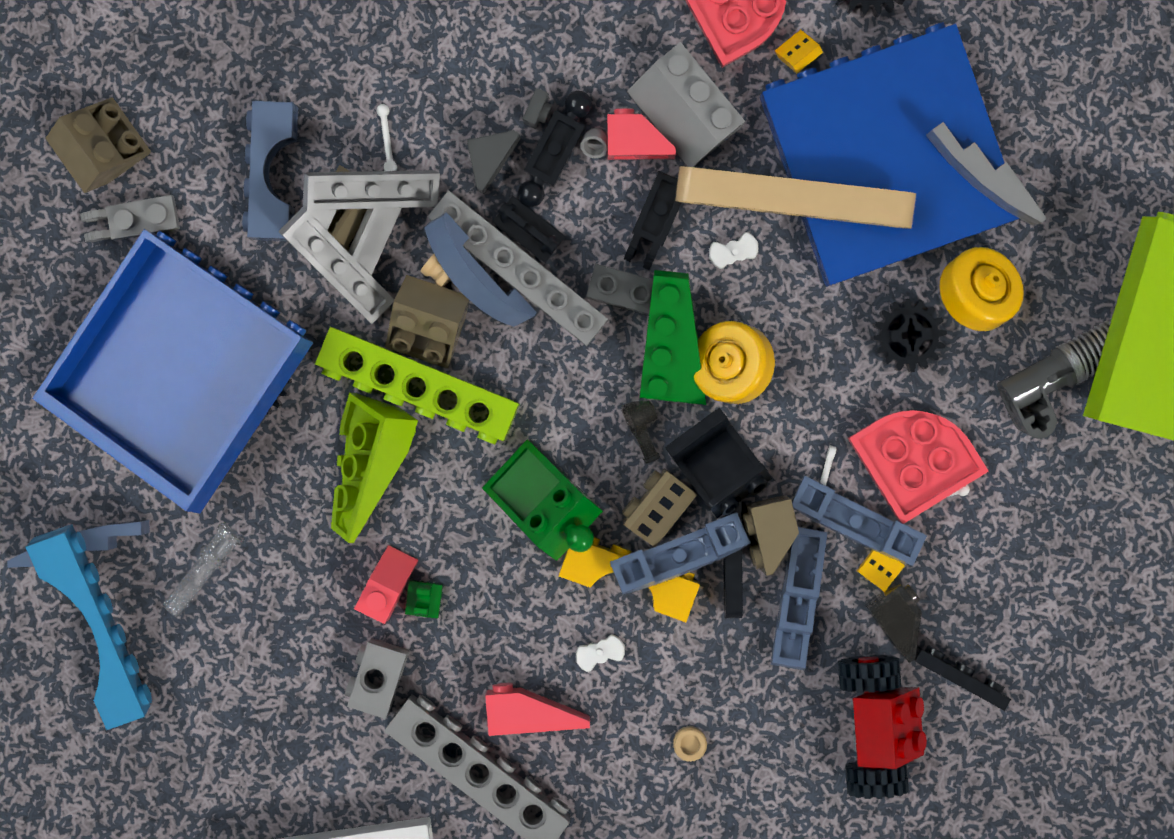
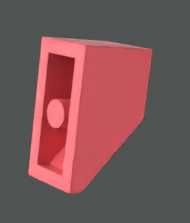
[607,108,676,160]
[354,545,418,624]

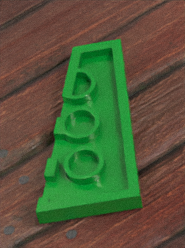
[639,270,706,405]

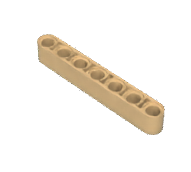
[675,166,916,229]

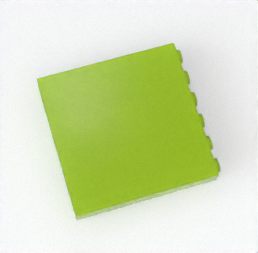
[1083,212,1174,441]

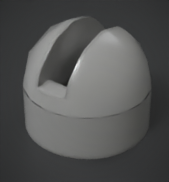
[581,128,608,158]

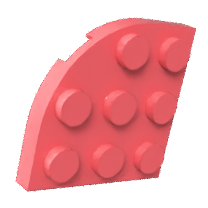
[685,0,786,68]
[847,410,989,524]

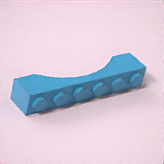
[26,524,152,730]

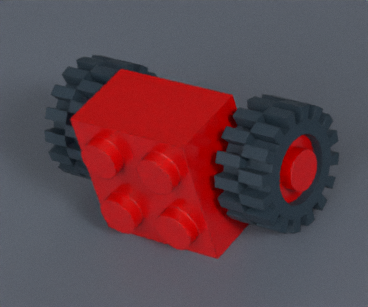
[838,655,927,799]

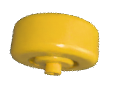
[939,247,1024,331]
[694,321,775,404]

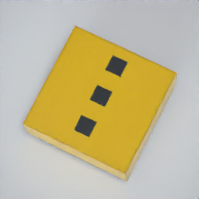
[775,29,823,74]
[856,550,905,592]

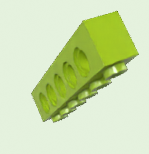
[315,327,520,445]

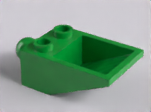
[482,439,603,561]

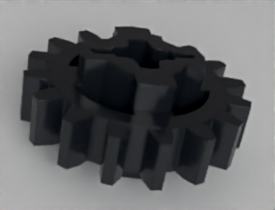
[871,299,947,372]

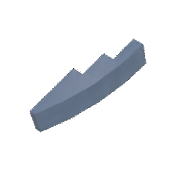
[7,520,150,568]
[770,527,828,670]

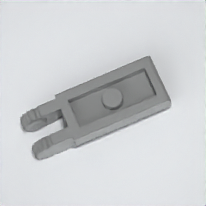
[80,195,180,243]

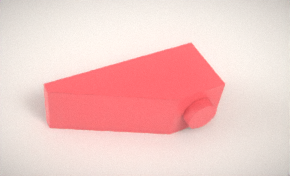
[485,683,590,736]

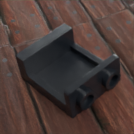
[665,407,772,518]

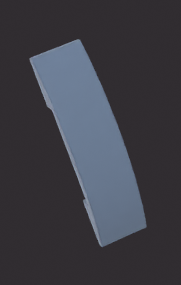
[424,212,537,327]
[792,476,927,566]
[610,512,750,594]

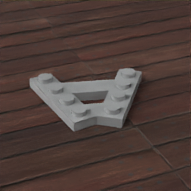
[278,170,440,324]

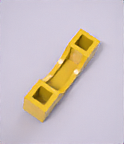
[559,537,700,622]

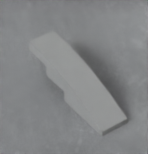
[926,122,1047,226]

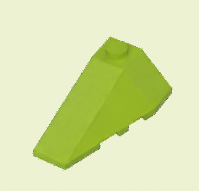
[331,392,418,543]

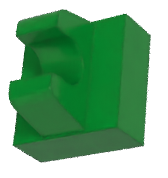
[405,580,443,619]

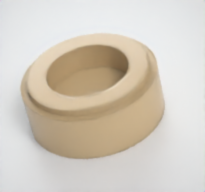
[673,726,707,762]

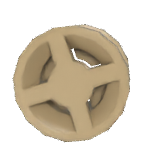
[421,254,451,287]

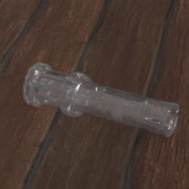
[162,523,245,617]

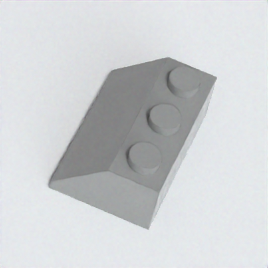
[627,42,745,167]

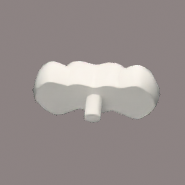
[709,232,758,269]
[576,634,625,672]

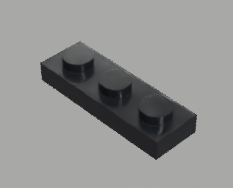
[910,645,1011,711]

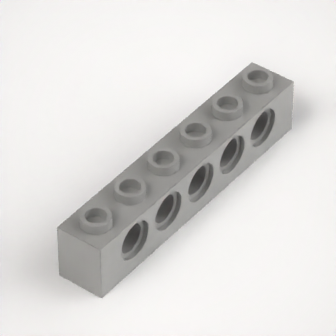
[427,190,608,347]
[384,694,571,839]

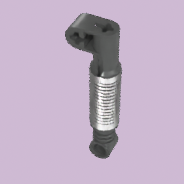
[997,318,1112,439]

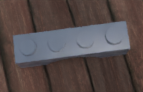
[242,101,299,241]

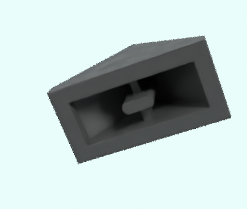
[467,130,521,194]

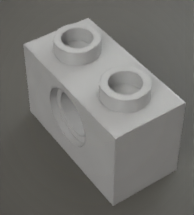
[345,638,410,719]

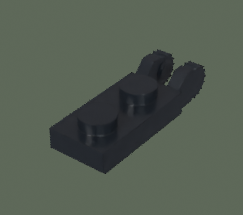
[624,171,682,271]

